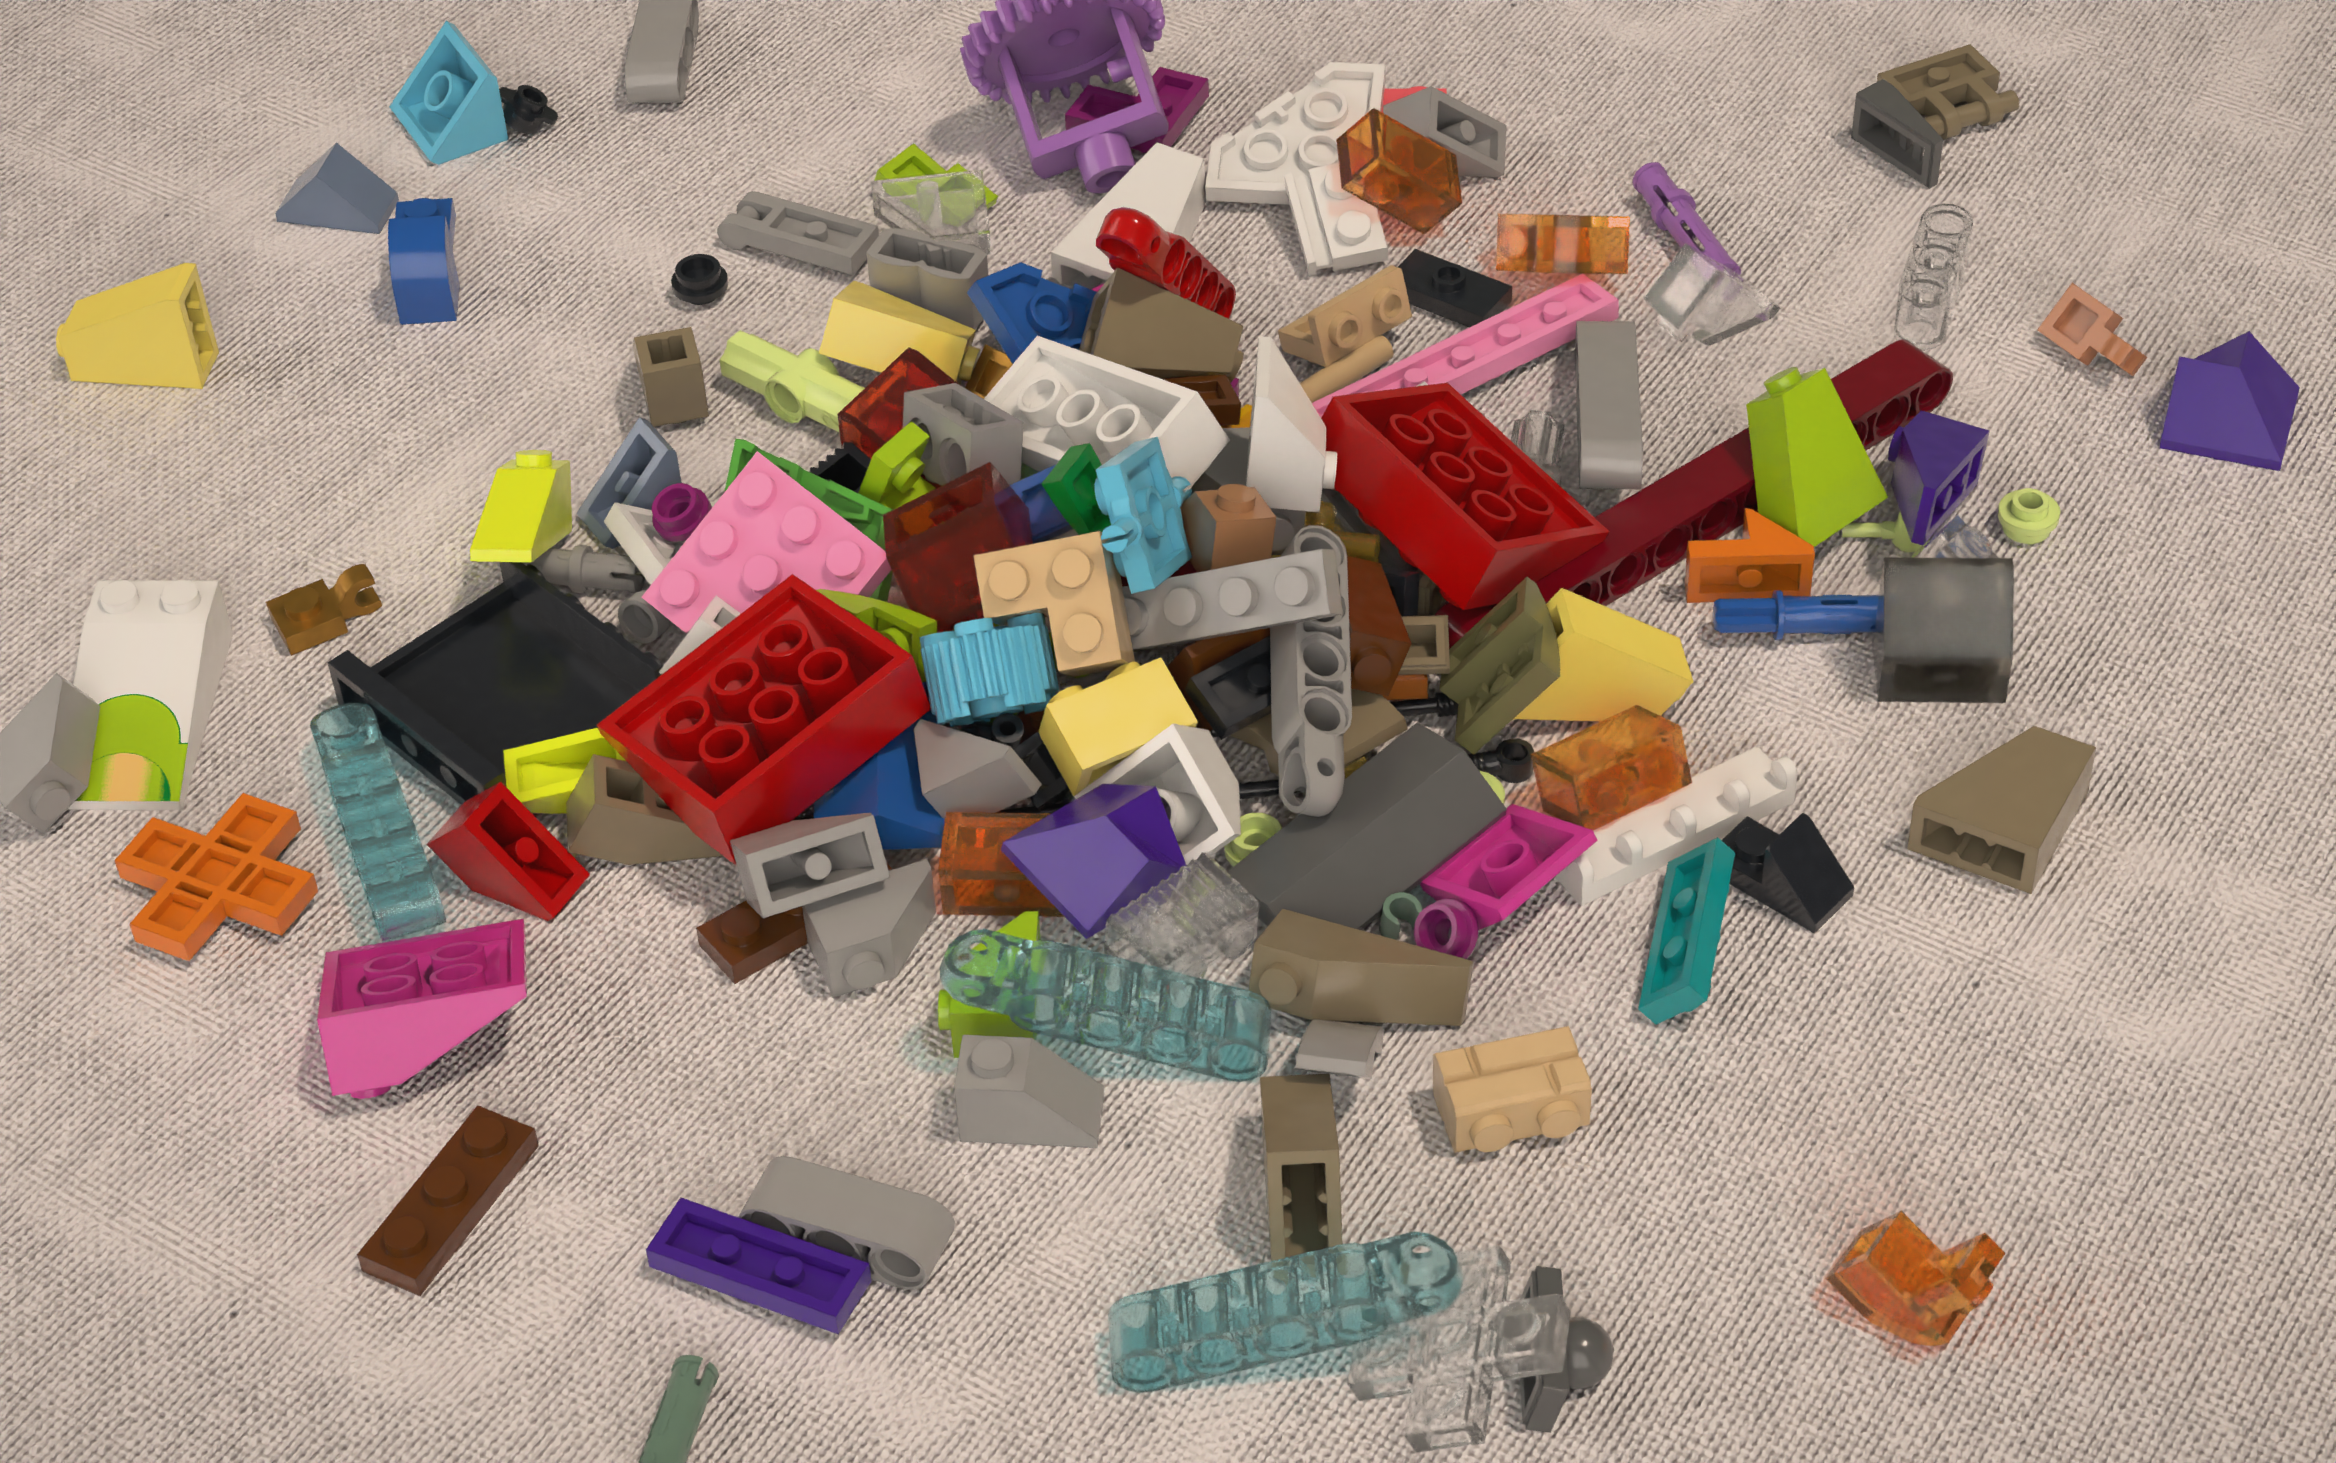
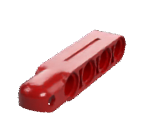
[1096,207,1236,319]

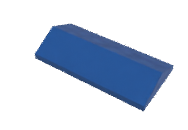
[814,681,946,850]

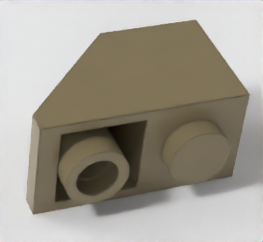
[633,327,709,427]

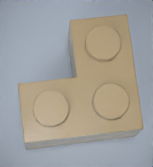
[973,531,1135,677]

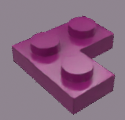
[1065,67,1209,154]

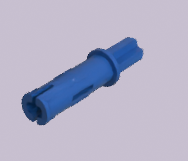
[1713,590,1903,640]

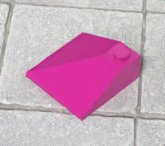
[317,919,527,1099]

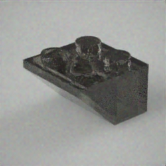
[1872,557,2014,703]

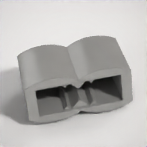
[866,228,989,330]

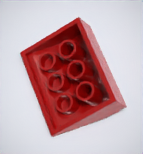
[1321,382,1610,610]
[597,574,931,865]

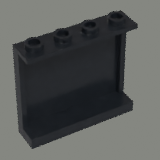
[327,562,663,805]

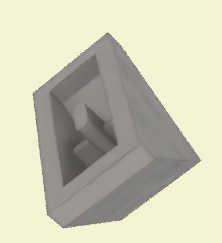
[914,719,1041,832]

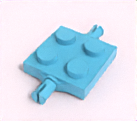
[1094,437,1192,594]

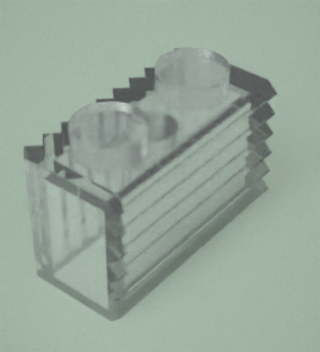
[1104,852,1260,1003]

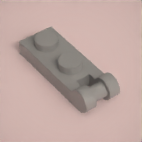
[717,191,879,275]

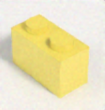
[1038,657,1198,796]

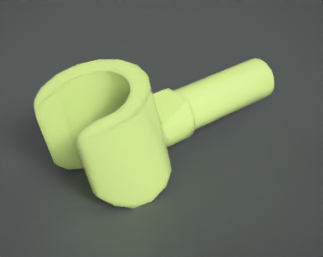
[1842,512,1924,552]

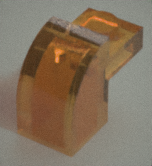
[1496,213,1630,274]
[1825,1210,2006,1346]

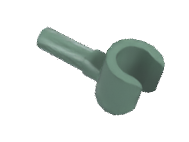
[1379,892,1422,940]

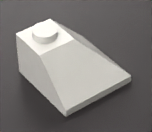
[1246,336,1337,512]
[1074,724,1241,872]

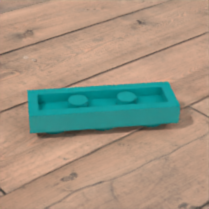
[1638,837,1735,1025]

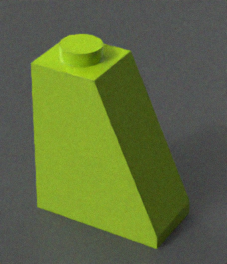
[1746,367,1888,547]

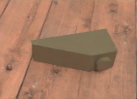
[566,754,723,865]
[1247,909,1474,1026]

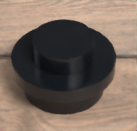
[671,254,728,305]

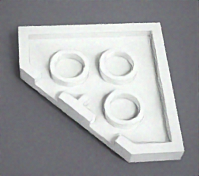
[1205,62,1386,205]

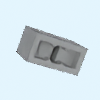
[903,383,1024,504]

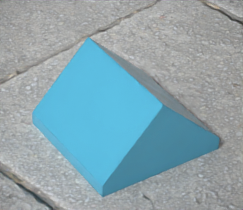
[389,21,509,165]

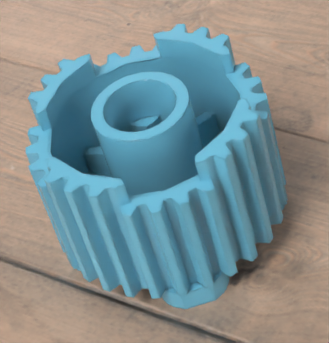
[919,613,1059,727]

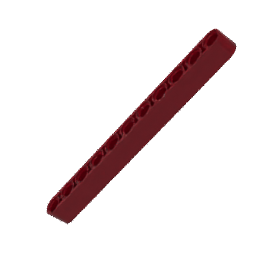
[1434,339,1953,649]

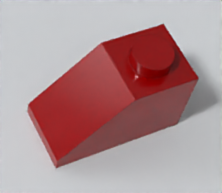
[426,782,591,921]

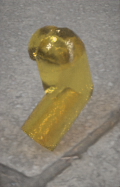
[1302,501,1380,562]

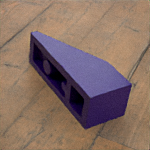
[1888,410,1990,546]

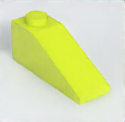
[470,450,572,562]

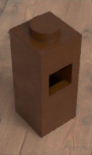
[1347,556,1412,696]

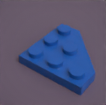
[967,262,1097,364]

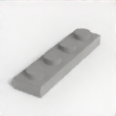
[1122,549,1343,652]

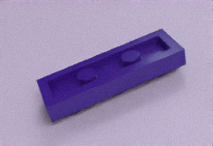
[646,1197,872,1335]

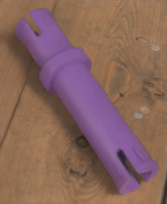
[1632,162,1741,292]

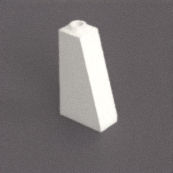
[1051,142,1206,289]

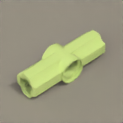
[719,330,885,442]

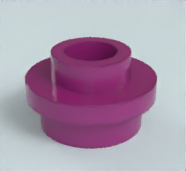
[652,483,712,542]
[1414,898,1478,959]

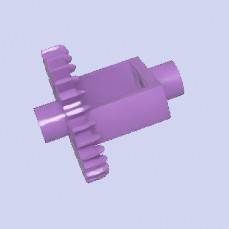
[960,0,1169,194]

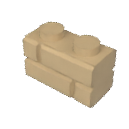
[1433,1026,1592,1153]

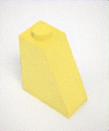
[56,263,219,389]
[819,281,981,388]
[1514,588,1694,723]

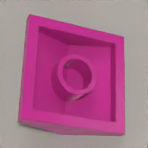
[1420,804,1598,930]

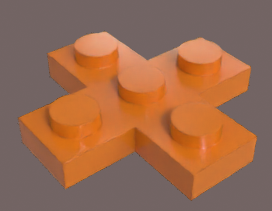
[114,793,319,961]

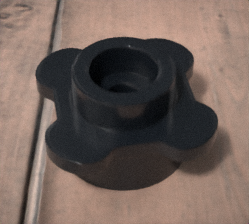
[499,85,558,134]

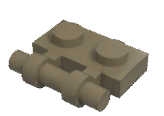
[1877,44,2019,140]

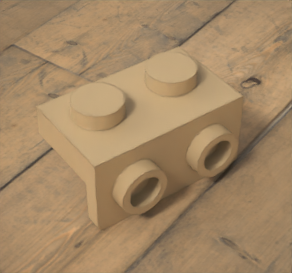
[1278,265,1412,367]

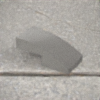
[1295,1019,1385,1079]

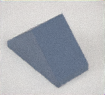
[275,142,399,234]
[576,417,682,549]

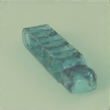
[310,703,446,943]
[939,929,1272,1082]
[1108,1232,1463,1393]

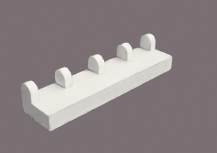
[1555,746,1797,906]

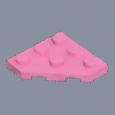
[642,451,898,634]

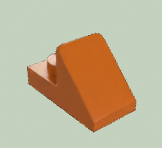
[1684,508,1815,603]

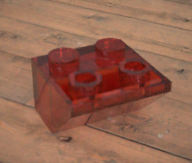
[883,462,1033,633]

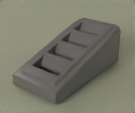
[1851,79,1943,189]

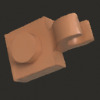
[2037,283,2147,376]

